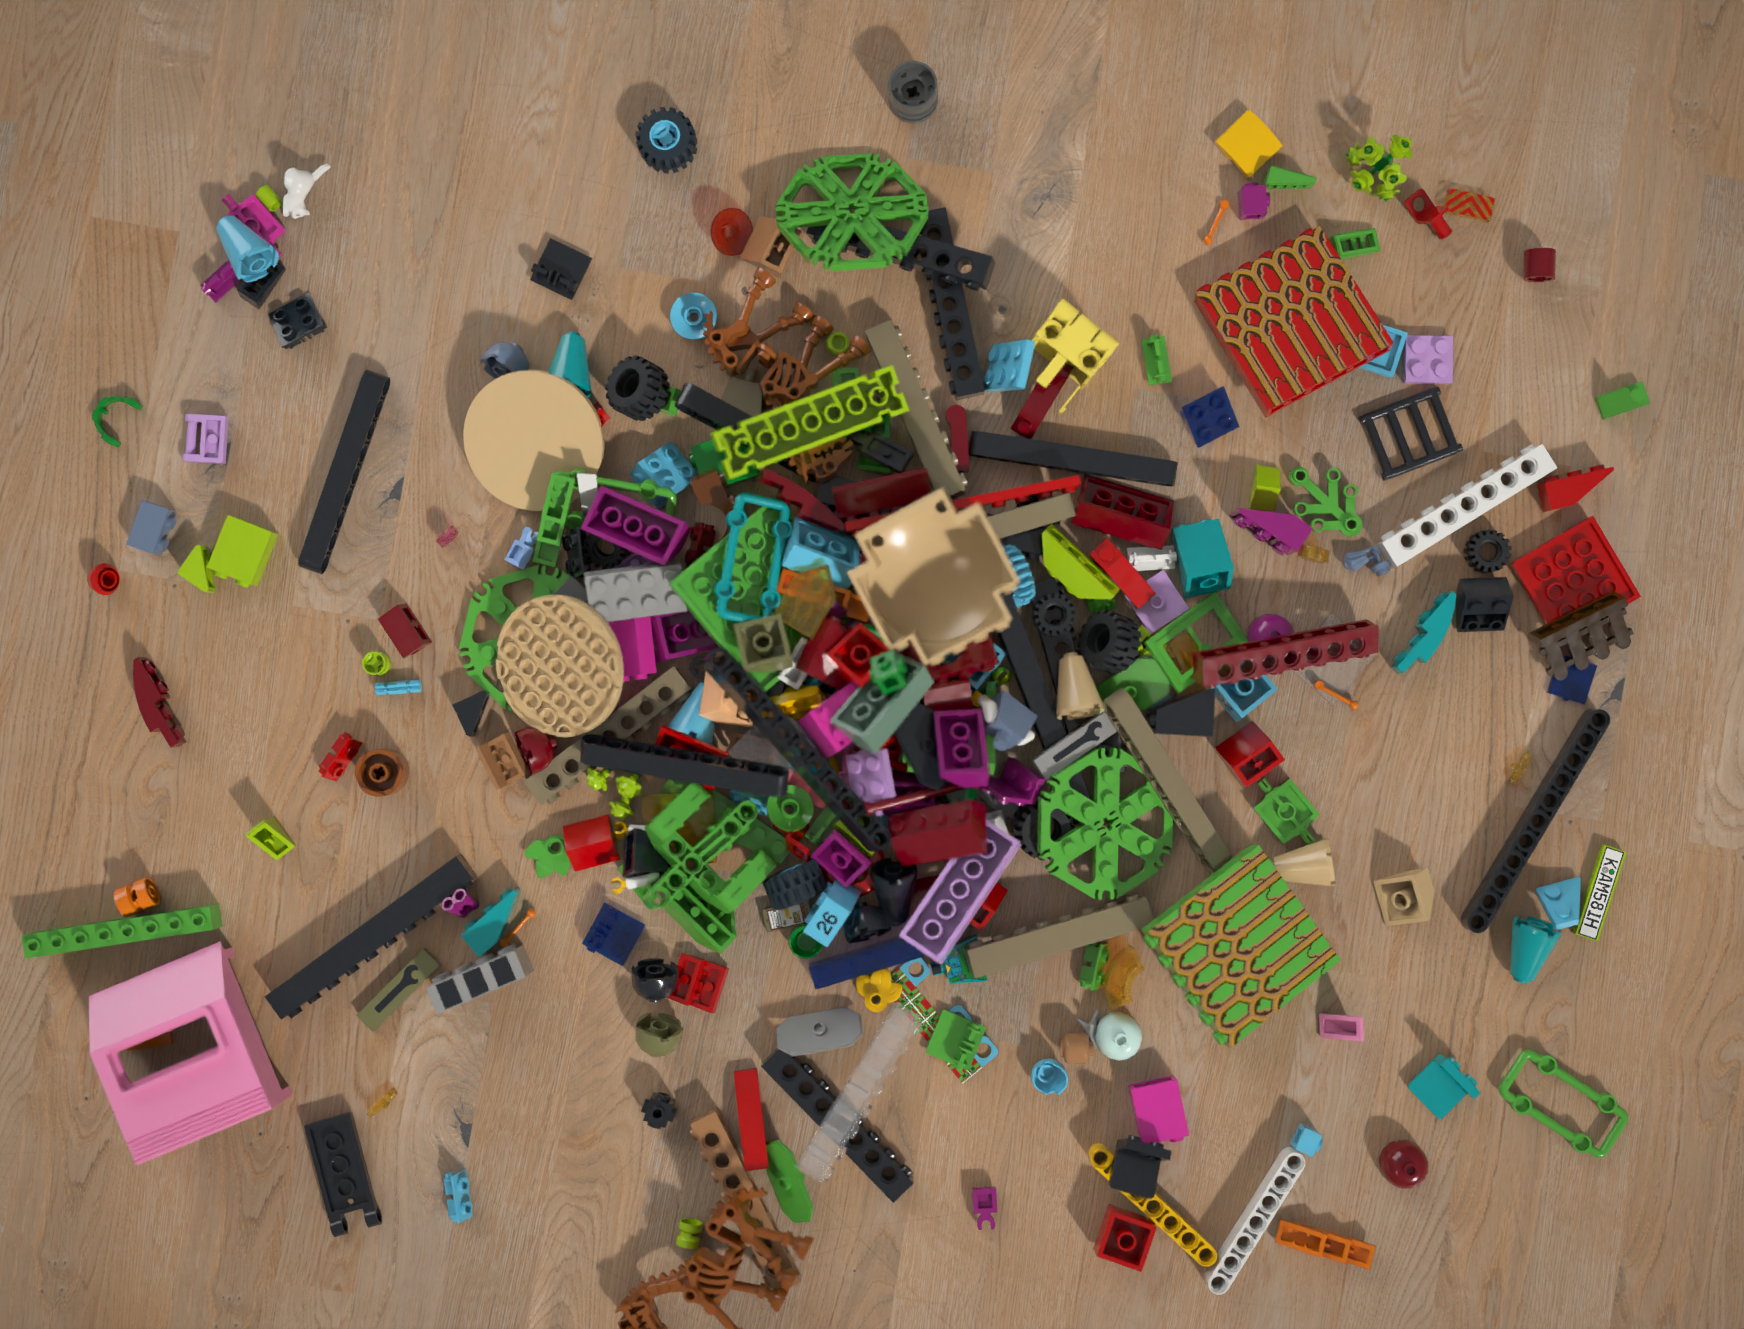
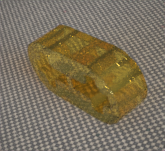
[1297,545,1330,563]

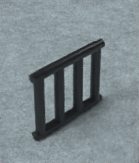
[1358,387,1463,481]

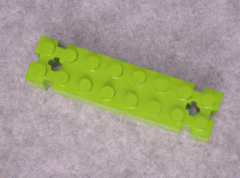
[710,365,909,479]

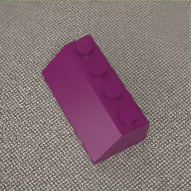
[581,486,692,566]

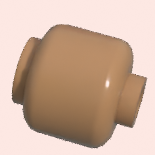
[1060,1033,1094,1064]

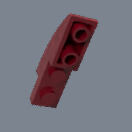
[133,657,186,748]

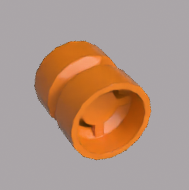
[114,877,161,918]

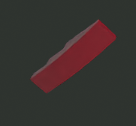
[757,468,845,533]

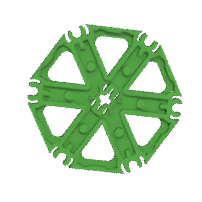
[776,153,928,271]
[459,564,570,712]
[1037,747,1173,900]

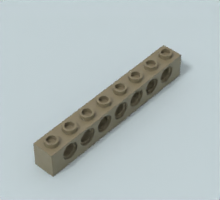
[524,666,693,805]

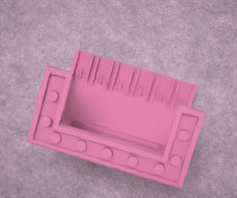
[89,941,293,1165]

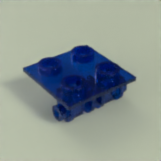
[1180,386,1239,448]
[582,902,645,966]

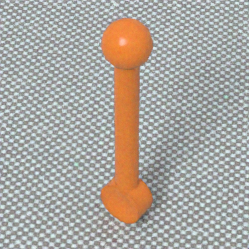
[1203,200,1229,245]
[1314,681,1358,710]
[499,908,535,947]

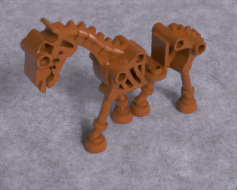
[703,267,873,484]
[615,1187,814,1329]

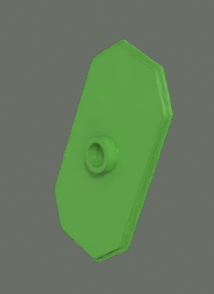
[1095,656,1171,714]
[766,1140,814,1223]

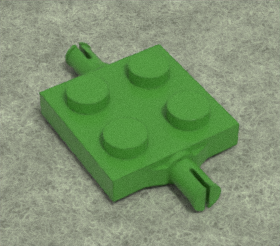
[1252,777,1320,845]

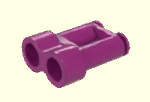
[442,889,479,918]

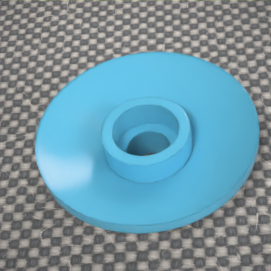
[670,293,717,340]

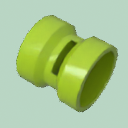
[362,651,391,675]
[676,1218,703,1249]

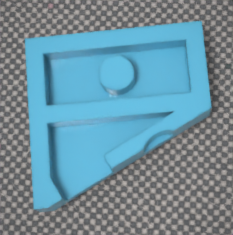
[1535,877,1581,930]

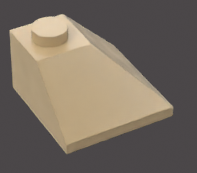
[1373,868,1434,926]

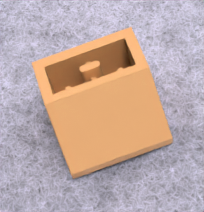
[699,671,753,727]

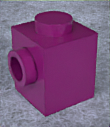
[1238,182,1270,220]

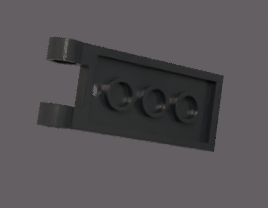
[304,1112,382,1237]

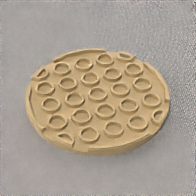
[463,369,604,511]
[495,594,624,737]

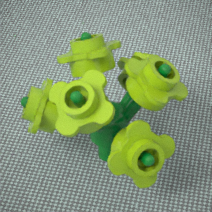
[1346,134,1413,201]

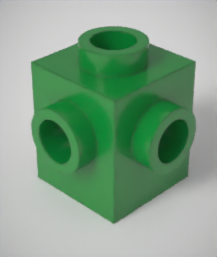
[869,650,907,694]

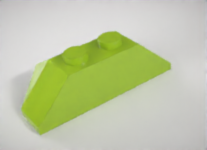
[1042,523,1120,599]

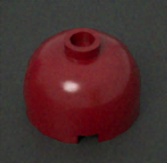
[514,727,557,775]
[1379,1140,1429,1189]

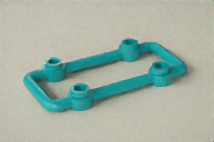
[714,493,793,623]

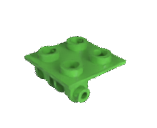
[925,1009,986,1071]

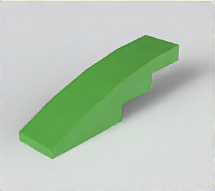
[532,472,576,567]

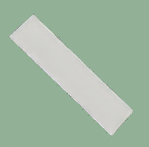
[577,473,598,516]

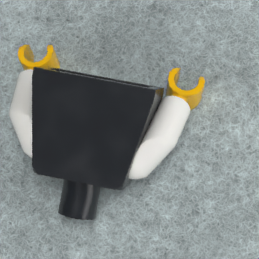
[611,821,671,894]

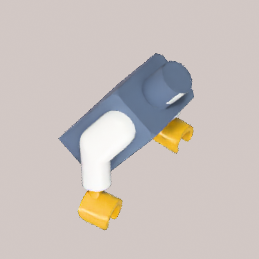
[972,690,1037,751]

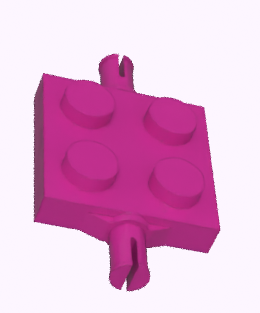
[221,194,287,258]

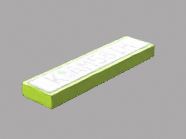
[1573,844,1627,942]

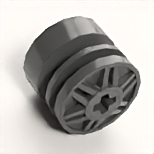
[888,61,938,124]

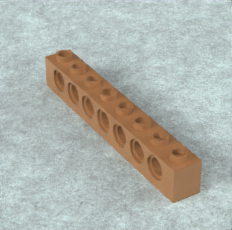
[689,1107,801,1290]

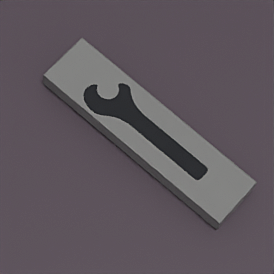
[1032,711,1117,780]

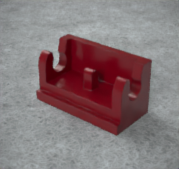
[378,603,432,658]

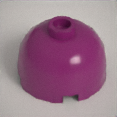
[1246,614,1295,660]

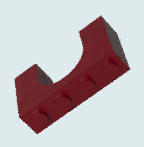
[895,631,1000,685]

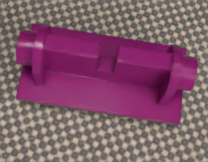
[200,260,243,303]

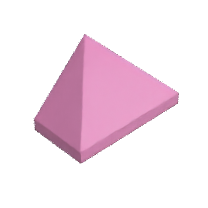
[1319,1013,1364,1042]

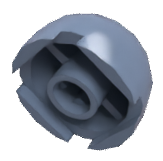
[480,342,529,379]

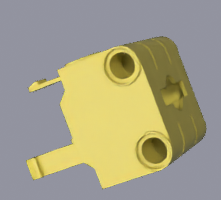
[1032,299,1119,415]

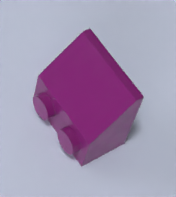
[811,828,871,888]

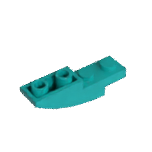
[1390,591,1456,674]

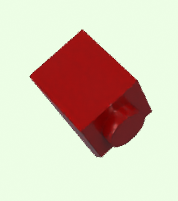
[1090,538,1156,610]

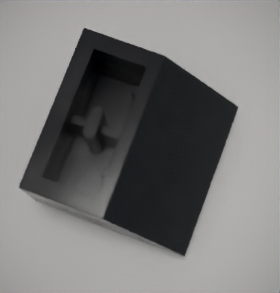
[1455,577,1514,632]

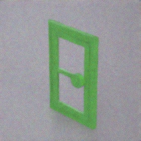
[1144,591,1248,694]

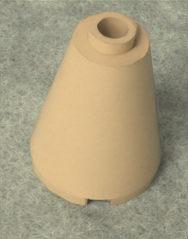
[1056,652,1104,720]
[1272,839,1336,886]

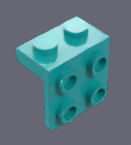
[1408,1053,1481,1119]

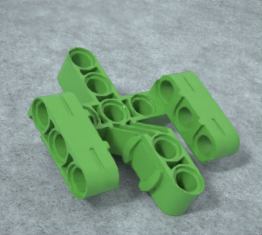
[643,783,777,914]

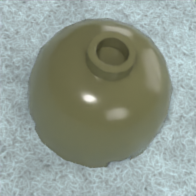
[635,1013,683,1057]

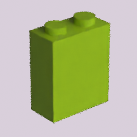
[207,515,279,588]

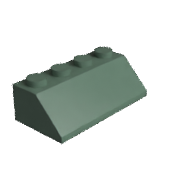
[830,651,934,755]

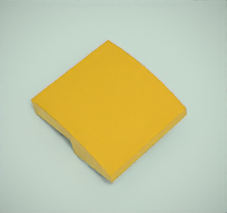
[1215,109,1283,178]

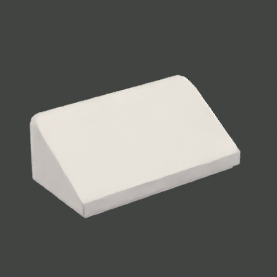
[777,637,808,690]

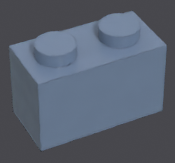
[126,500,177,556]

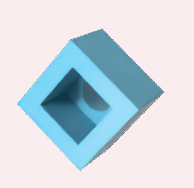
[1290,1123,1322,1157]

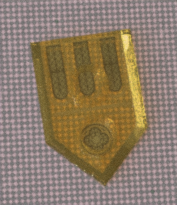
[773,564,836,639]

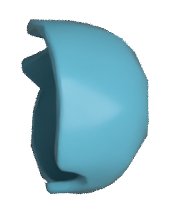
[1031,1059,1068,1095]

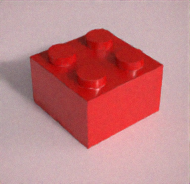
[1093,1204,1157,1272]

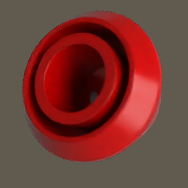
[87,563,120,595]

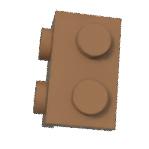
[476,732,530,790]

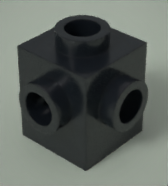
[641,1092,677,1129]

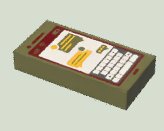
[762,899,811,933]

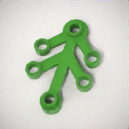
[1288,467,1362,537]

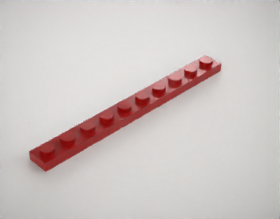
[845,475,1081,536]

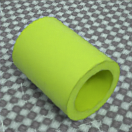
[256,185,283,212]

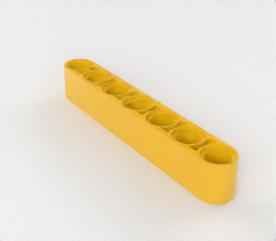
[1088,1143,1217,1267]

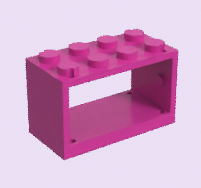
[798,683,858,760]

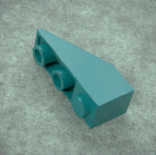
[461,887,521,957]

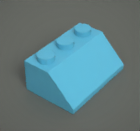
[782,517,860,590]

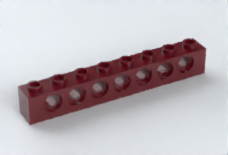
[1193,619,1378,688]

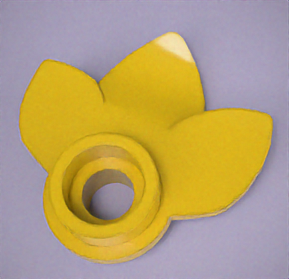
[856,965,902,1013]

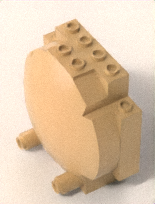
[847,487,1020,666]

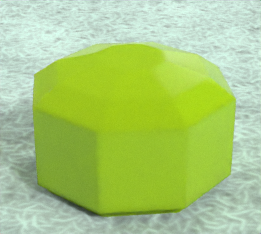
[825,331,850,355]

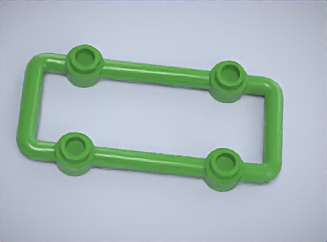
[550,468,676,531]
[1499,1049,1629,1158]

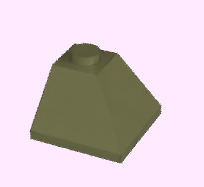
[734,613,793,673]

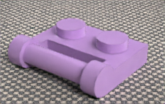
[182,414,229,464]

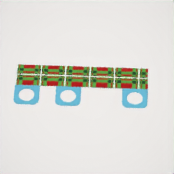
[891,955,998,1084]

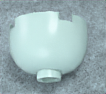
[1095,1012,1142,1061]

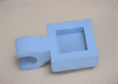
[504,526,538,570]

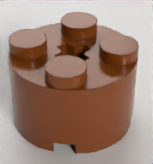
[355,748,409,797]

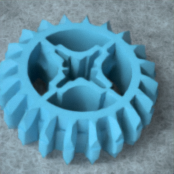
[1003,544,1036,607]

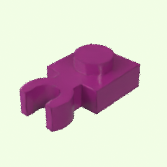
[972,1186,997,1230]

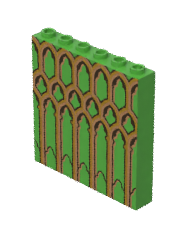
[1141,844,1340,1048]

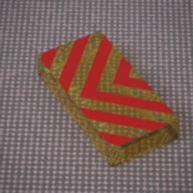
[1444,188,1495,223]

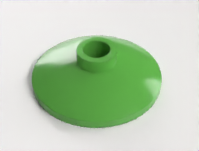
[767,785,814,831]

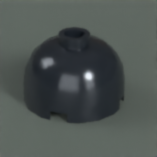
[843,902,891,944]
[631,958,679,1002]

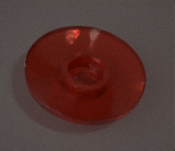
[710,208,753,256]

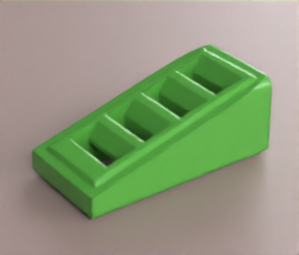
[1263,166,1317,189]
[1329,228,1381,260]

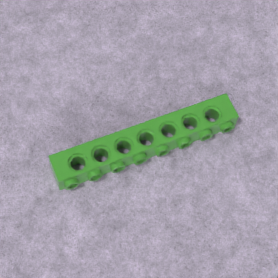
[21,903,223,959]

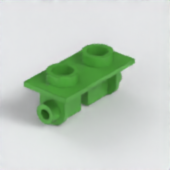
[1141,334,1172,386]
[804,806,846,847]
[1079,942,1110,991]

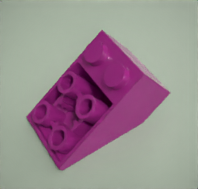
[1229,508,1313,556]

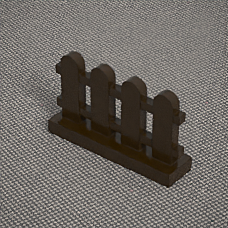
[1529,591,1634,680]

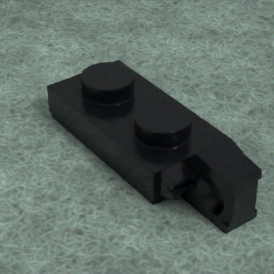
[848,431,914,473]

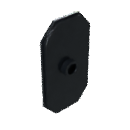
[894,703,951,790]

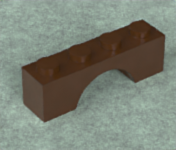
[689,467,735,542]

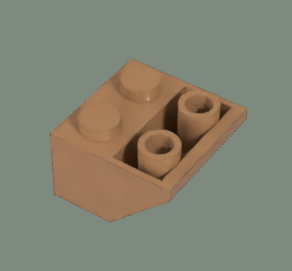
[740,216,802,279]

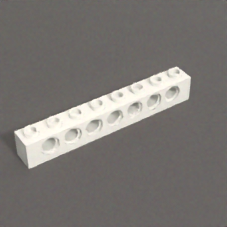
[1376,444,1557,568]

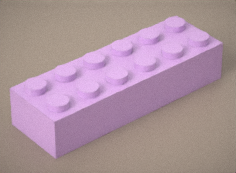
[899,820,1022,964]

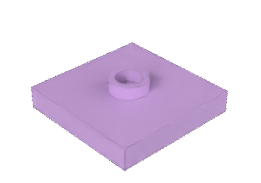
[1123,570,1189,634]

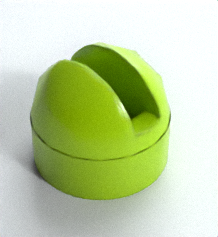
[992,667,1011,685]

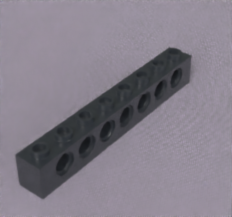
[918,207,985,401]
[806,225,995,291]
[1030,578,1108,756]
[761,1047,914,1203]

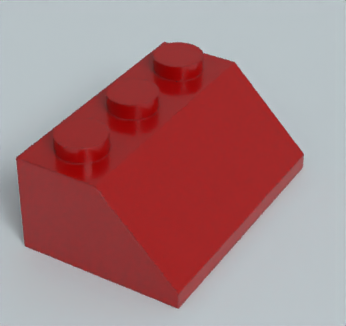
[655,725,729,791]

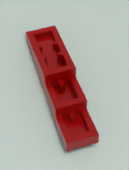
[734,1068,769,1172]

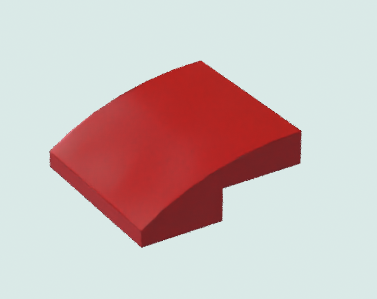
[667,953,729,1013]

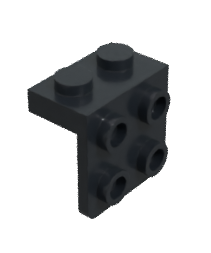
[1109,1135,1172,1199]

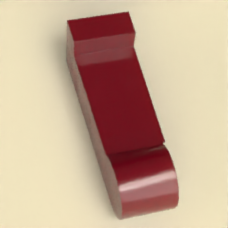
[945,405,969,473]

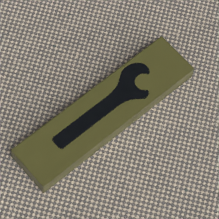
[356,948,441,1032]

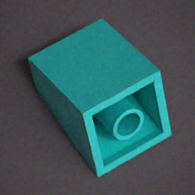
[1171,519,1234,599]

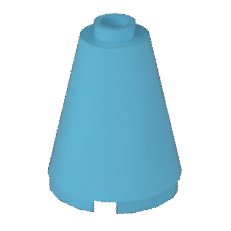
[216,216,279,282]
[668,683,716,745]

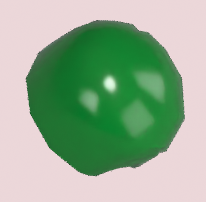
[788,923,823,959]

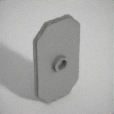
[776,1007,863,1056]

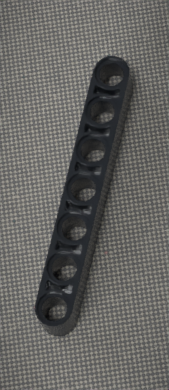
[675,383,825,482]

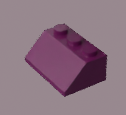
[934,709,989,787]

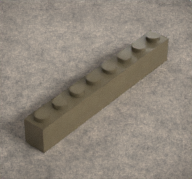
[865,320,968,500]
[963,893,1153,978]

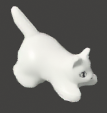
[283,164,331,219]

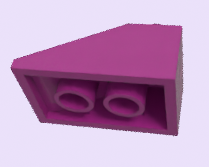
[647,608,720,663]

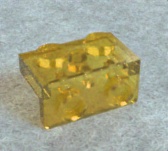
[1165,633,1198,682]

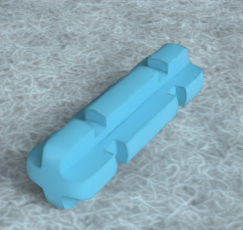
[374,680,422,695]

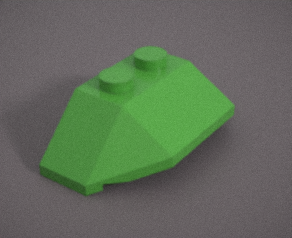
[655,876,737,954]

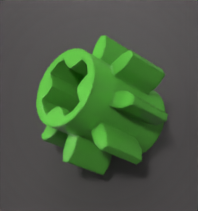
[1087,597,1116,614]

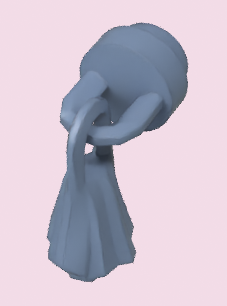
[1343,546,1391,577]

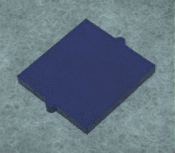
[1547,654,1597,705]

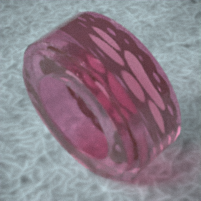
[436,525,459,548]

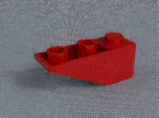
[1537,464,1614,512]

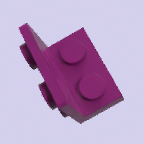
[979,757,1046,806]

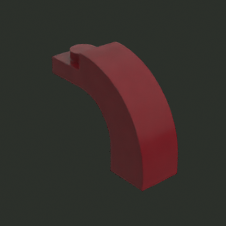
[1010,356,1074,439]

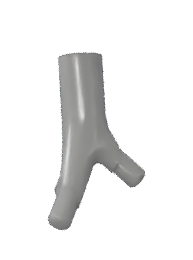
[1077,1010,1100,1049]

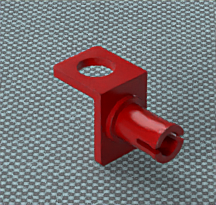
[1404,188,1453,240]
[773,823,810,862]

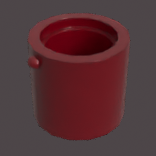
[1523,248,1556,282]

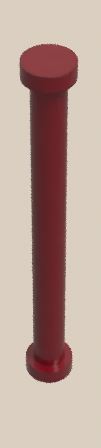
[864,782,979,816]

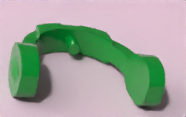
[92,396,143,448]

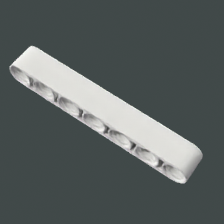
[1204,1147,1305,1295]

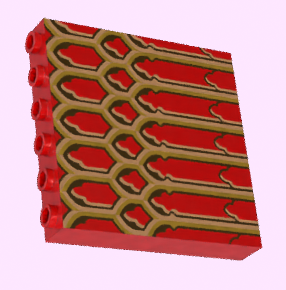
[1194,226,1394,418]

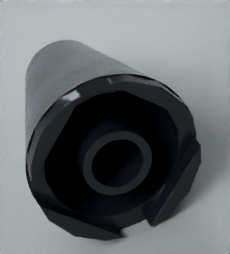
[870,858,917,926]

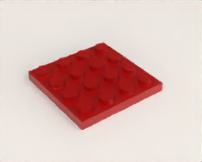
[1510,516,1641,625]

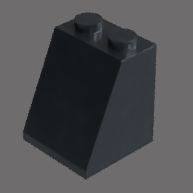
[1145,689,1215,737]

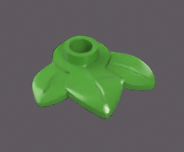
[524,835,570,878]

